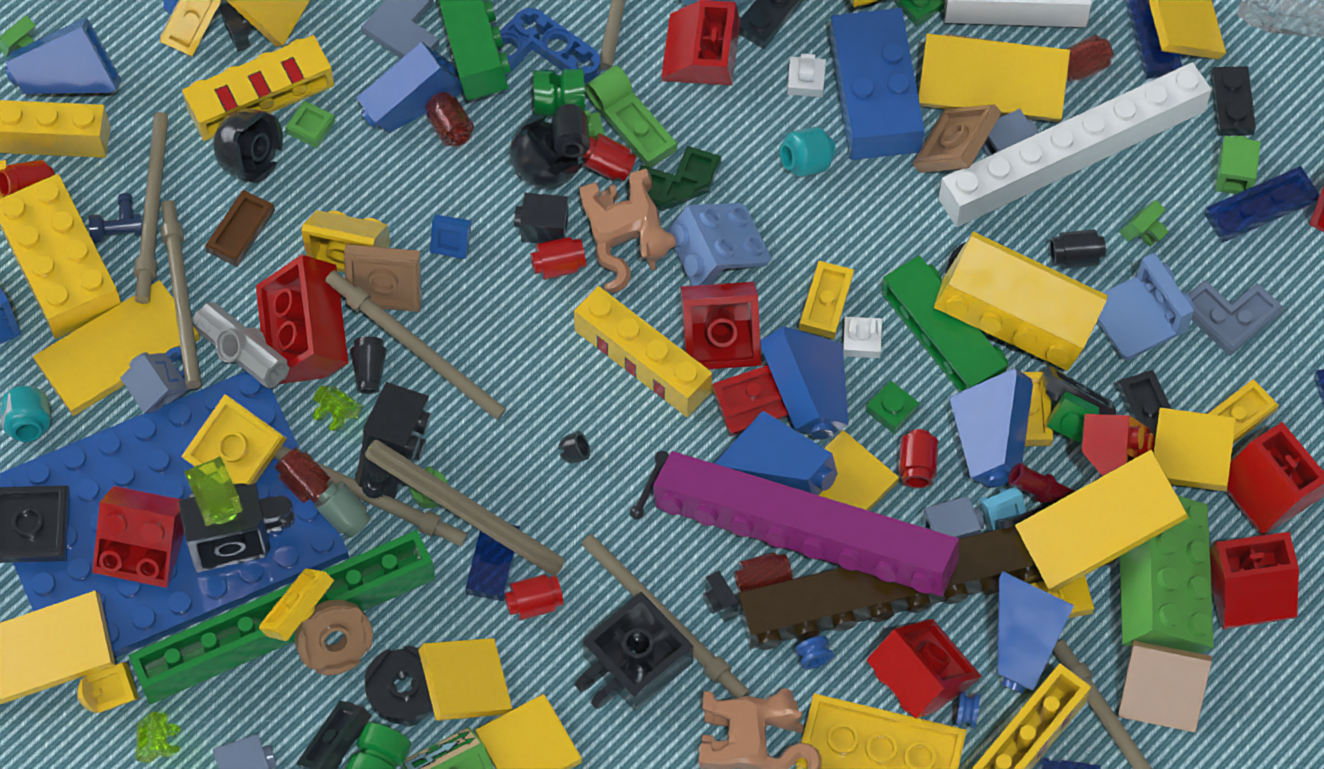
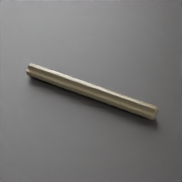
[365,440,565,576]

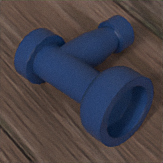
[88,193,142,244]

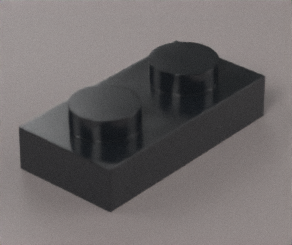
[739,0,804,49]
[1210,66,1256,136]
[1041,365,1117,415]
[1117,370,1172,447]
[296,700,372,769]

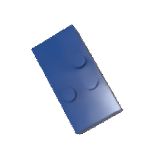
[829,8,925,160]

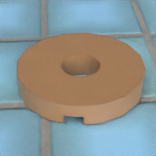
[294,600,373,675]

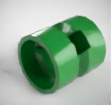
[533,68,585,117]
[345,723,412,769]

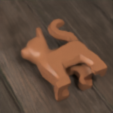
[579,169,676,293]
[699,688,822,769]

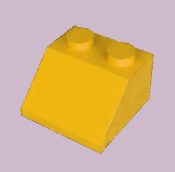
[301,210,390,273]

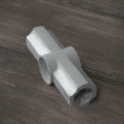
[192,302,290,388]

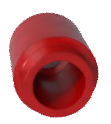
[582,133,636,181]
[0,160,55,197]
[530,237,587,280]
[899,429,938,489]
[504,574,564,621]

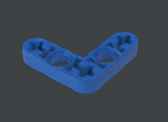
[500,8,601,83]

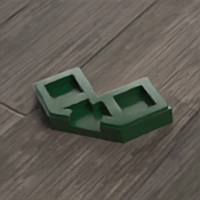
[629,146,721,211]

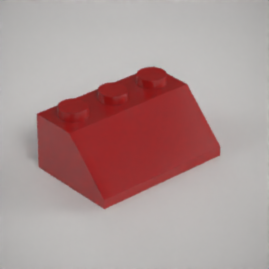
[255,254,349,385]

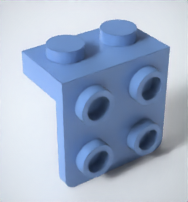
[666,203,771,286]
[1097,252,1194,360]

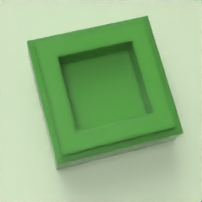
[285,101,336,148]

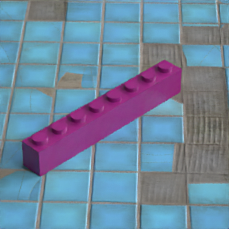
[654,451,959,597]

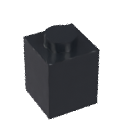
[514,192,569,243]

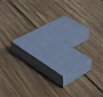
[361,0,439,59]
[1188,280,1284,356]

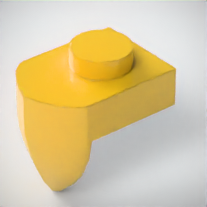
[77,662,139,713]

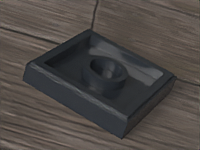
[0,485,70,563]

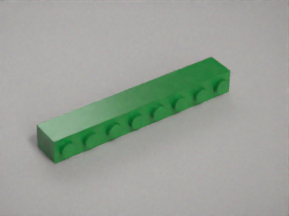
[128,530,436,705]

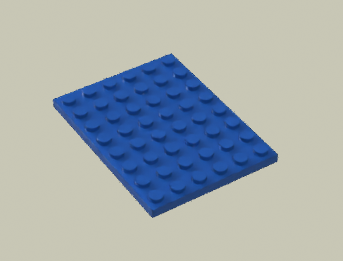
[0,371,349,658]

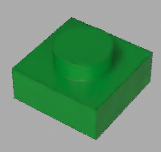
[894,0,945,27]
[866,381,919,434]
[1047,391,1099,443]

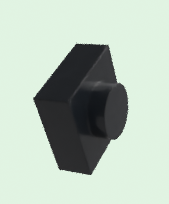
[219,3,252,52]
[703,571,738,623]

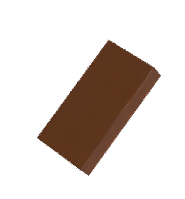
[205,190,275,267]

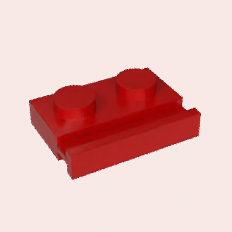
[711,365,790,437]

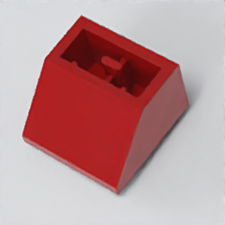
[661,0,741,85]
[1082,414,1154,476]
[1226,422,1324,536]
[92,486,184,588]
[1210,531,1299,630]

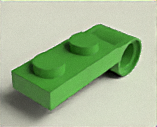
[585,65,677,168]

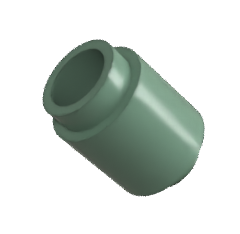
[315,481,371,538]

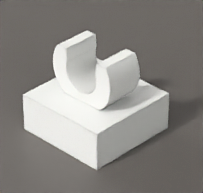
[787,54,826,97]
[843,317,882,358]

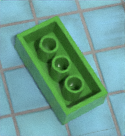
[1120,495,1214,654]

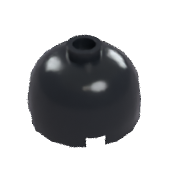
[213,108,283,183]
[509,114,582,189]

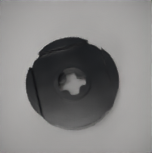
[365,646,434,726]

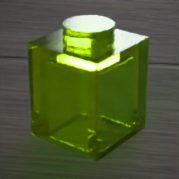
[184,456,243,526]

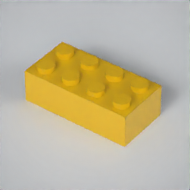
[0,173,121,340]

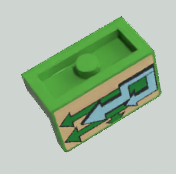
[401,727,494,769]

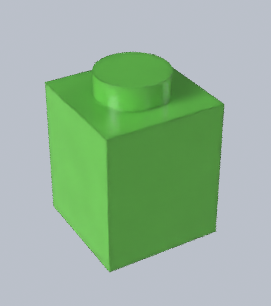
[1214,136,1261,197]

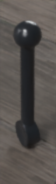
[629,451,669,520]
[998,501,1052,529]

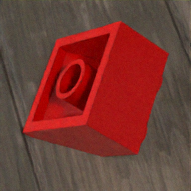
[681,281,761,369]
[866,619,982,719]

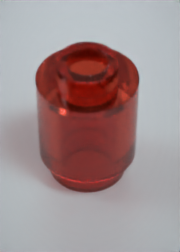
[1066,34,1114,82]
[425,92,474,147]
[274,446,331,503]
[734,552,793,593]

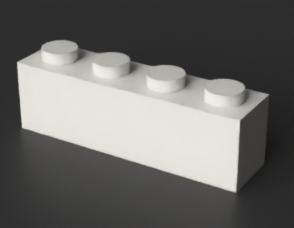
[945,0,1091,27]

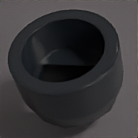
[558,431,590,464]

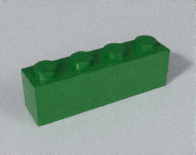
[439,0,511,101]
[881,255,1008,392]

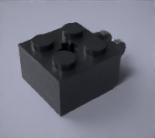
[354,382,432,499]
[178,483,295,573]
[575,591,694,711]

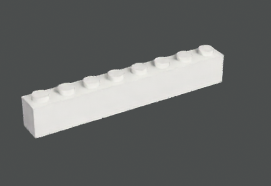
[939,62,1212,228]

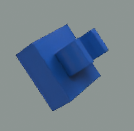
[430,214,471,259]

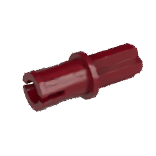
[1008,463,1076,504]

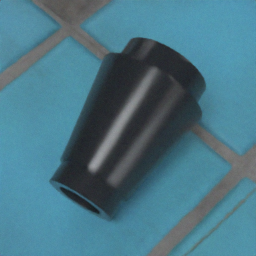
[350,337,387,394]

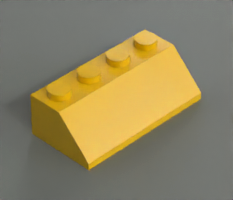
[934,231,1108,371]

